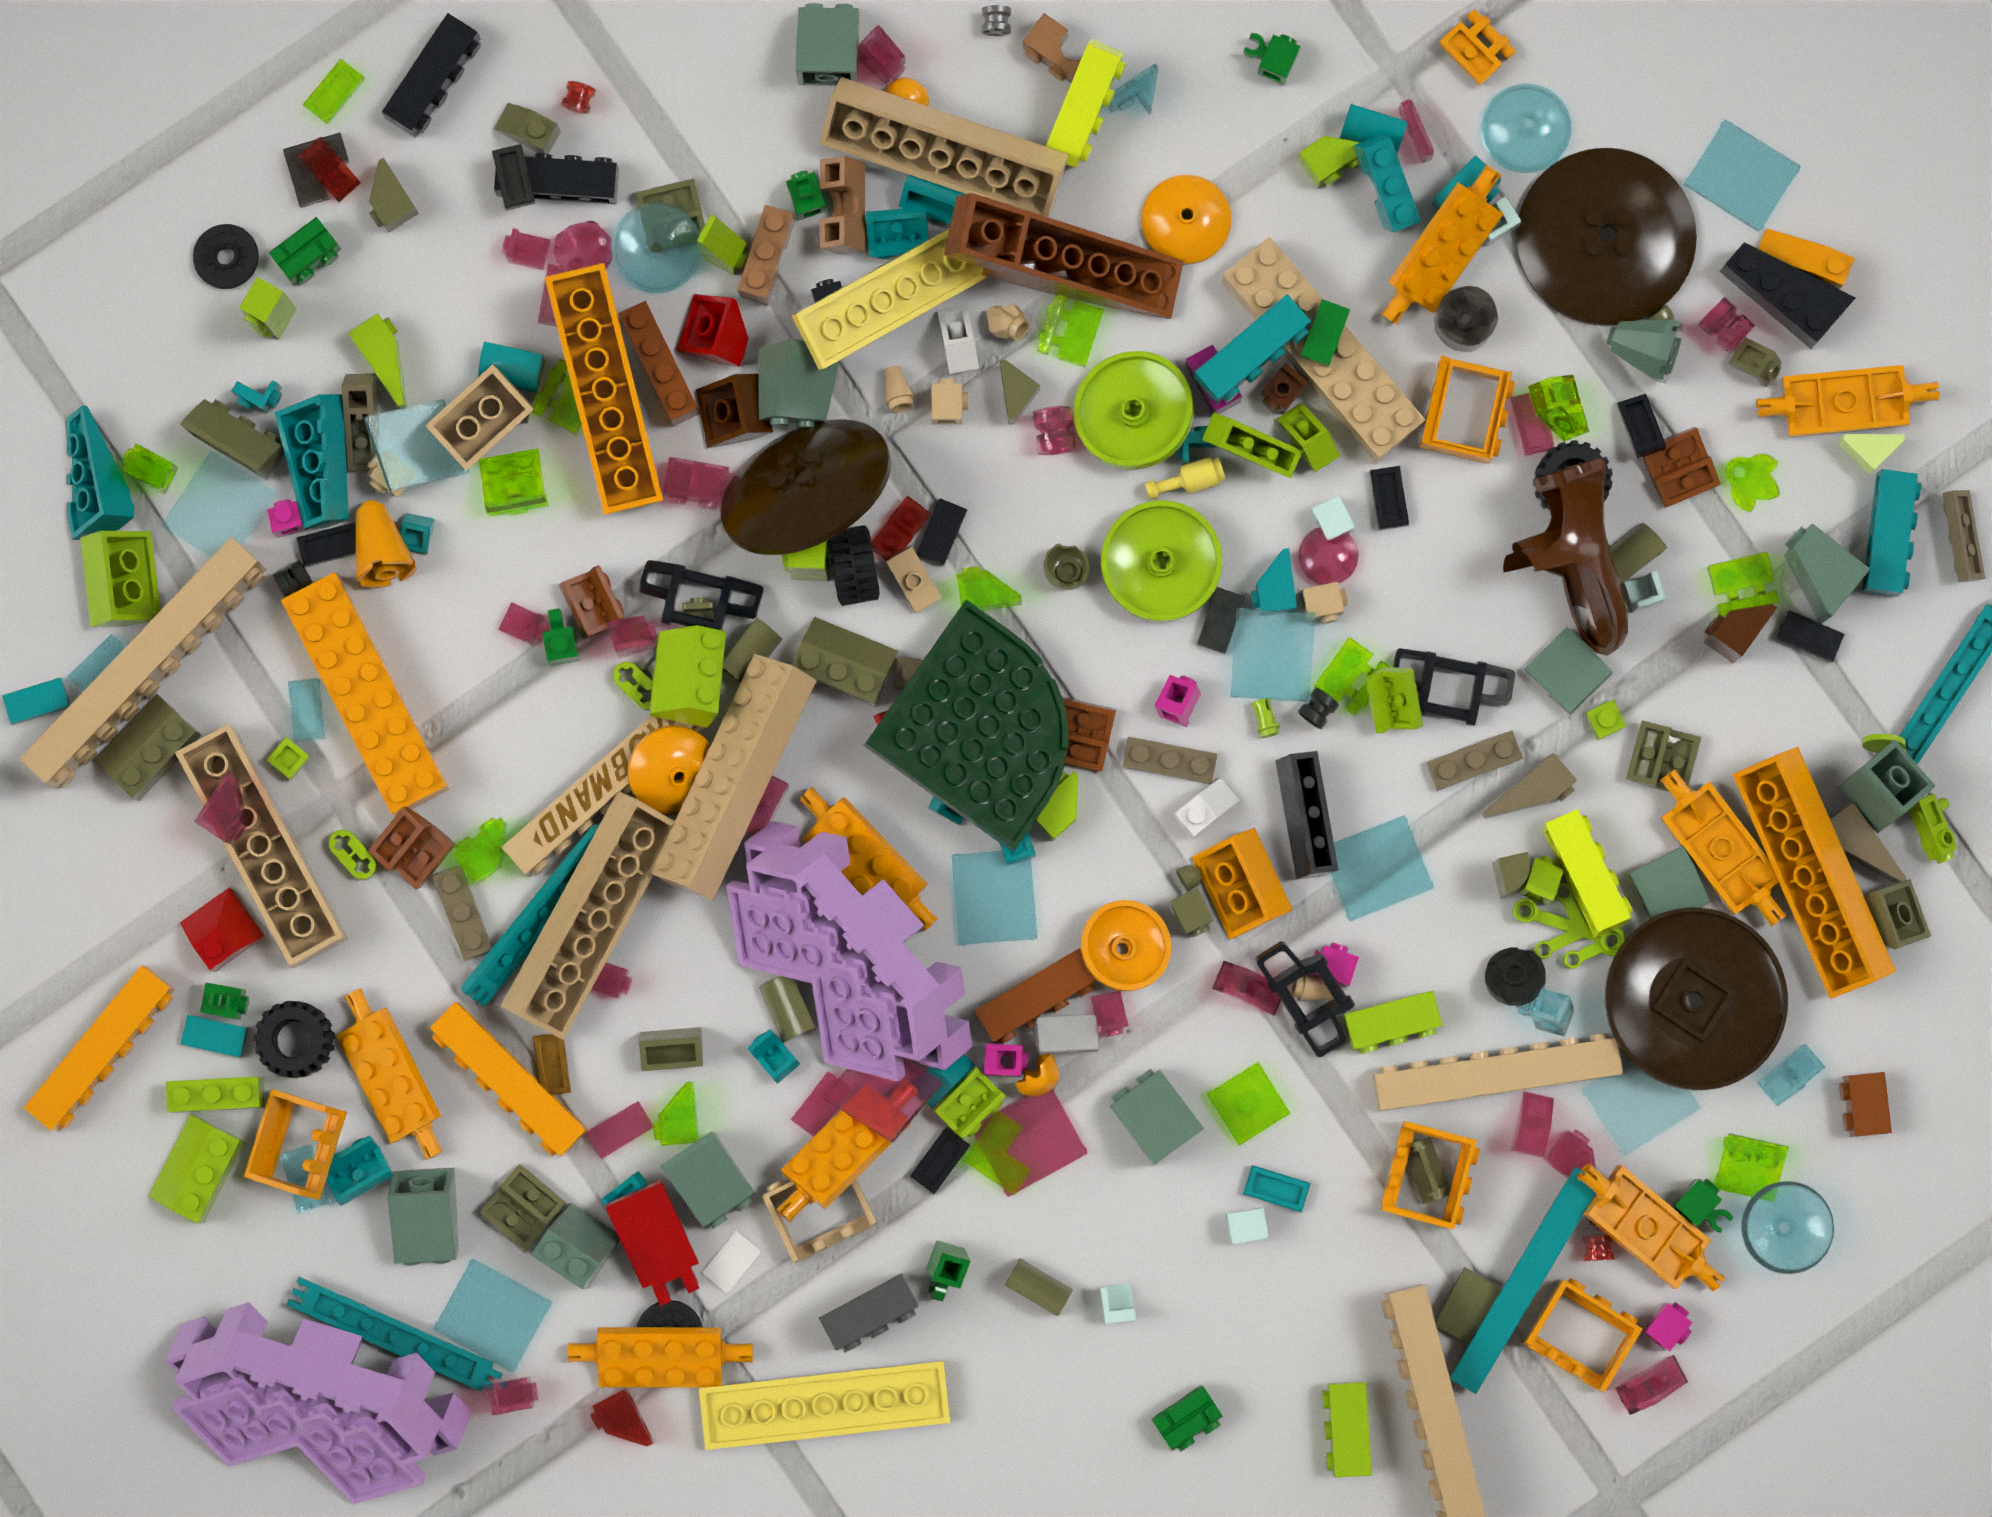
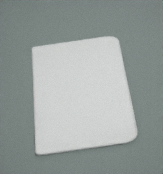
[702,1231,760,1292]

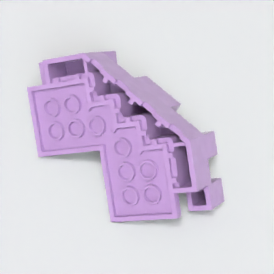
[726,821,972,1081]
[165,1302,472,1504]

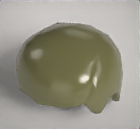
[1043,543,1090,590]

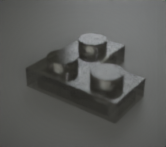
[283,132,350,208]

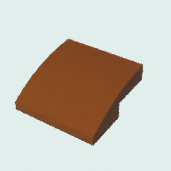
[1642,427,1721,508]
[1062,697,1116,772]
[368,806,456,890]

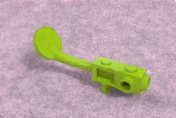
[1862,734,1958,864]

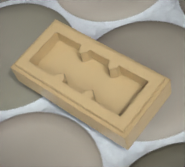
[885,545,942,613]

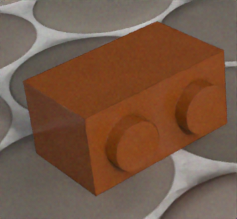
[1839,1072,1892,1137]

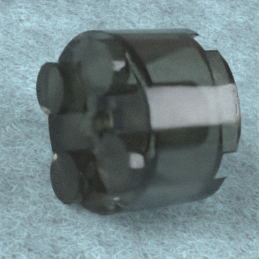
[1434,286,1498,352]

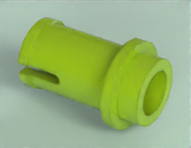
[1251,698,1280,738]

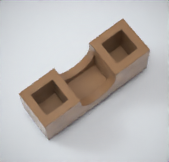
[1023,13,1081,83]
[820,156,865,255]
[738,205,795,305]

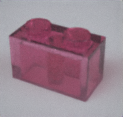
[663,456,730,510]

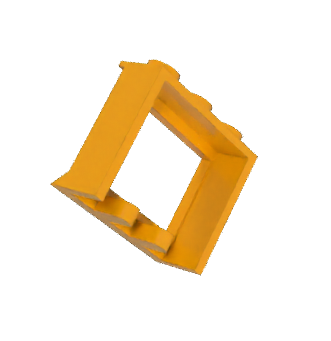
[1418,355,1515,464]
[244,1089,347,1200]
[1379,1121,1480,1230]
[1522,1278,1643,1392]

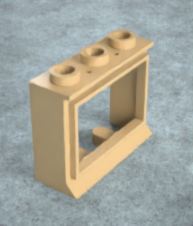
[762,1178,878,1263]

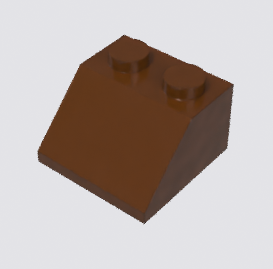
[696,374,773,448]
[1704,604,1778,663]

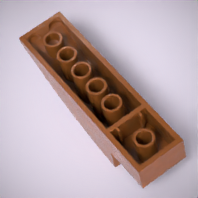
[944,193,1184,319]

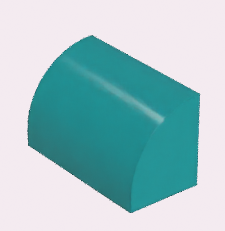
[1340,104,1408,154]
[898,175,965,225]
[478,341,545,395]

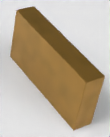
[533,1034,571,1095]

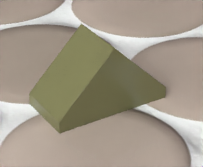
[1000,360,1040,425]

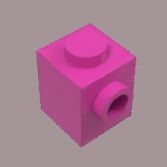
[1313,942,1359,987]
[1642,1302,1693,1351]

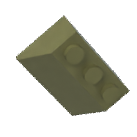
[180,399,284,480]
[792,617,899,707]
[95,694,201,801]

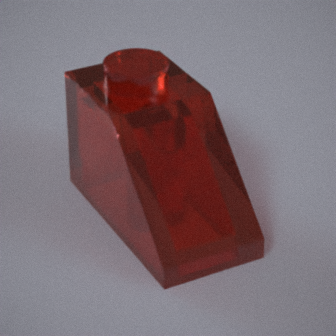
[590,1388,655,1447]

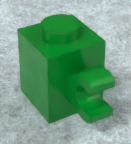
[1243,33,1301,86]
[786,170,827,221]
[542,608,580,666]
[200,982,249,1020]
[1671,1179,1733,1233]
[926,1240,971,1302]

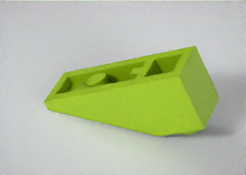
[697,214,749,275]
[348,313,407,412]

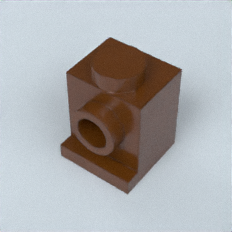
[1261,363,1308,414]

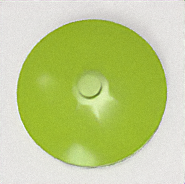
[1073,351,1194,470]
[1101,500,1222,622]

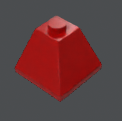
[676,294,749,367]
[180,887,265,972]

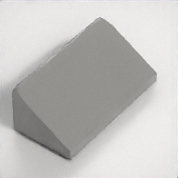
[1033,1014,1099,1055]

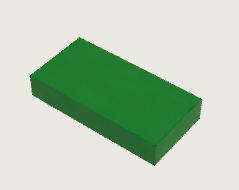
[1300,299,1350,367]

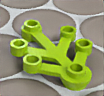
[1512,883,1627,969]

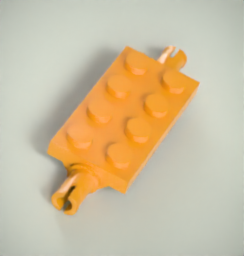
[1381,164,1503,325]
[1756,365,1940,438]
[1660,769,1786,927]
[799,787,938,932]
[336,988,444,1160]
[776,1080,919,1222]
[1577,1163,1725,1291]
[568,1327,753,1387]

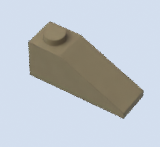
[341,373,378,472]
[1482,753,1577,819]
[1830,803,1906,884]

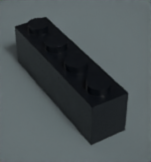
[382,13,481,137]
[494,153,619,204]
[1275,751,1339,880]

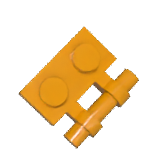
[1438,9,1517,86]

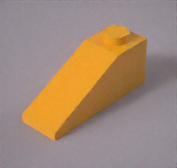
[1758,229,1855,289]

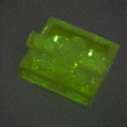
[479,448,549,516]

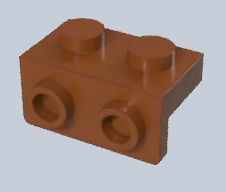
[559,565,624,640]

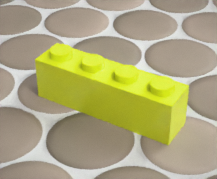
[1046,39,1127,168]
[1542,809,1633,938]

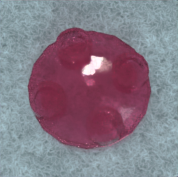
[554,220,614,272]
[1298,527,1359,585]

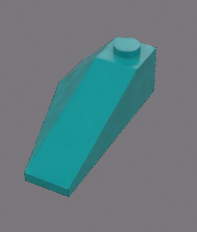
[67,405,135,540]

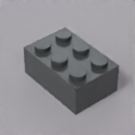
[819,1273,919,1353]

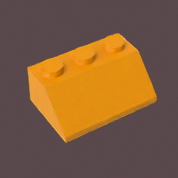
[1192,827,1293,940]

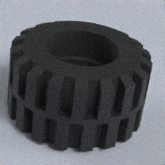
[1533,440,1613,515]
[828,525,880,606]
[253,1000,335,1078]

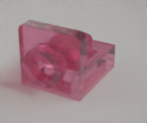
[502,228,551,271]
[499,602,547,646]
[591,962,633,1000]
[1091,991,1129,1037]

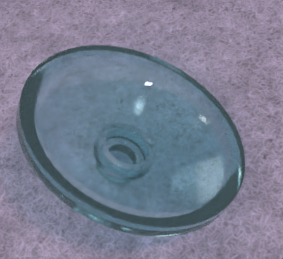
[1481,84,1571,173]
[612,202,701,293]
[1741,1181,1834,1274]

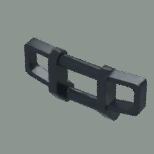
[639,560,764,631]
[1393,648,1515,726]
[1255,941,1355,1057]

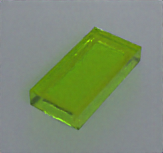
[303,58,365,125]

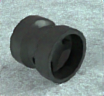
[272,560,313,597]
[1297,687,1340,730]

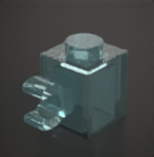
[1516,988,1575,1037]

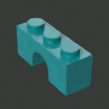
[1353,134,1421,233]

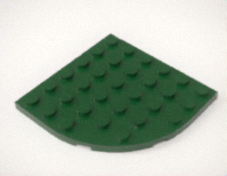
[863,599,1068,852]

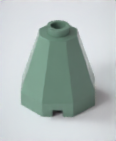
[1607,319,1684,384]

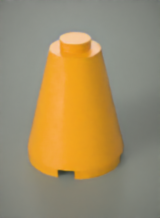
[356,500,417,588]

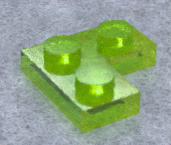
[964,1111,1031,1195]

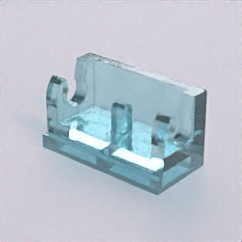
[279,1145,331,1214]

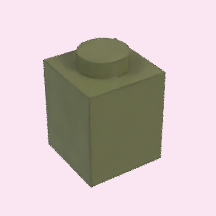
[1169,888,1214,937]

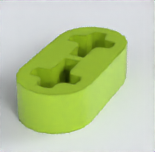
[613,661,653,711]
[329,829,378,880]

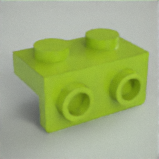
[1366,667,1423,734]
[932,1066,1006,1139]

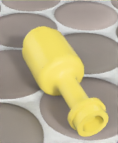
[1145,456,1226,500]

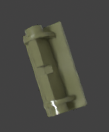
[1407,1136,1450,1204]

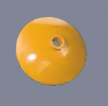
[1141,175,1231,265]
[627,725,711,815]
[1081,900,1171,991]

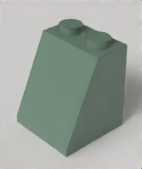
[796,3,860,86]
[759,339,840,429]
[1784,523,1870,623]
[1838,739,1935,834]
[1110,1069,1204,1166]
[660,1132,756,1229]
[387,1167,458,1266]
[531,1203,620,1289]

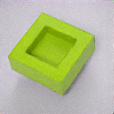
[1585,699,1627,740]
[267,737,311,780]

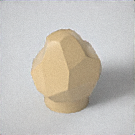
[987,304,1030,341]

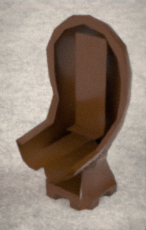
[1503,457,1628,656]

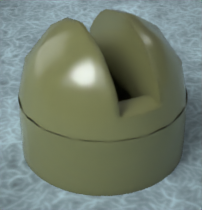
[1648,305,1674,320]
[1176,865,1201,891]

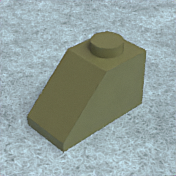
[494,103,561,154]
[369,157,419,233]

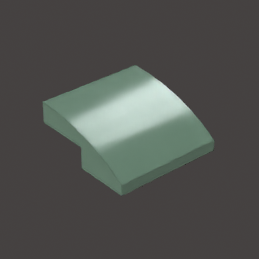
[1524,627,1613,715]
[1629,846,1710,919]

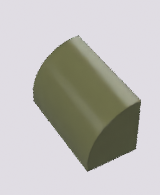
[1610,523,1668,584]
[722,617,783,683]
[1492,852,1530,898]
[759,976,816,1043]
[639,1027,703,1071]
[1005,1258,1073,1316]

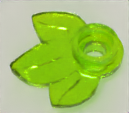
[1725,454,1780,512]

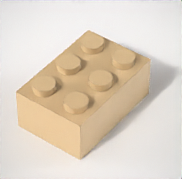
[425,363,534,471]

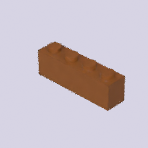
[618,300,700,427]
[974,948,1098,1044]

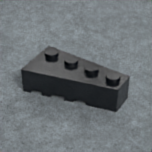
[1719,242,1856,349]

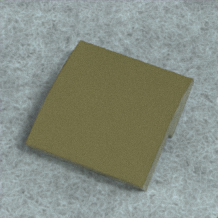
[635,178,705,252]
[1626,720,1701,792]
[478,1164,566,1253]
[1435,1267,1502,1344]

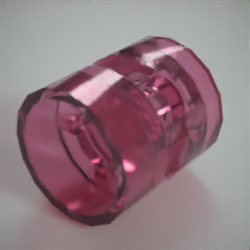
[1698,297,1756,354]
[1033,406,1076,455]

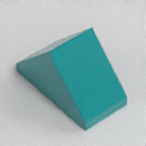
[913,1054,975,1108]

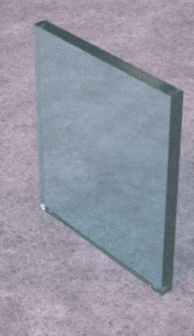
[1684,119,1801,232]
[364,399,469,492]
[161,451,277,557]
[1230,608,1316,702]
[1331,815,1434,921]
[951,851,1038,946]
[1581,1059,1701,1156]
[434,1258,552,1372]

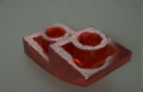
[298,136,361,202]
[871,495,931,560]

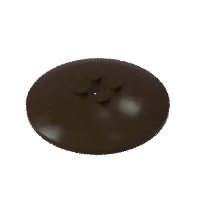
[1516,148,1697,326]
[721,419,892,555]
[1605,907,1788,1091]

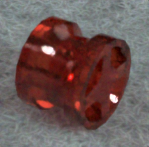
[561,81,596,114]
[1582,1235,1614,1261]

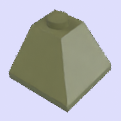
[1863,879,1931,950]

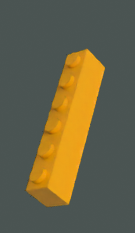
[23,965,175,1132]
[430,1002,589,1157]

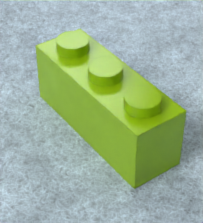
[239,277,297,339]
[1202,412,1303,479]
[1342,990,1443,1054]
[166,1076,265,1113]
[1322,1381,1372,1478]

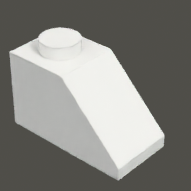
[937,306,979,374]
[1174,778,1240,839]

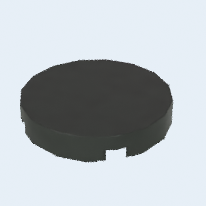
[1485,947,1546,1006]

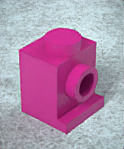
[267,499,307,538]
[1154,675,1201,727]
[984,1044,1028,1077]

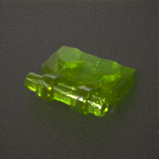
[1037,294,1104,368]
[532,359,581,435]
[1707,552,1779,616]
[1313,637,1390,716]

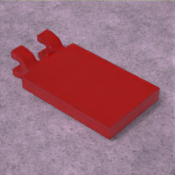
[605,1179,700,1306]

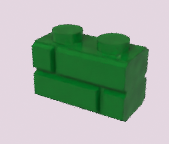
[269,216,342,285]
[1151,1385,1223,1452]

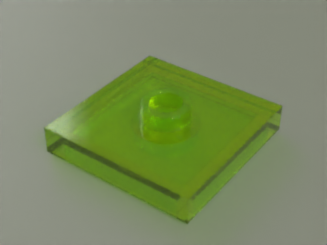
[1206,1062,1291,1146]

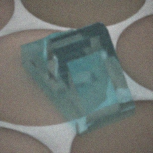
[1108,63,1159,115]
[1757,1043,1825,1106]

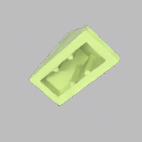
[1839,434,1905,474]

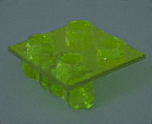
[1714,1133,1789,1201]

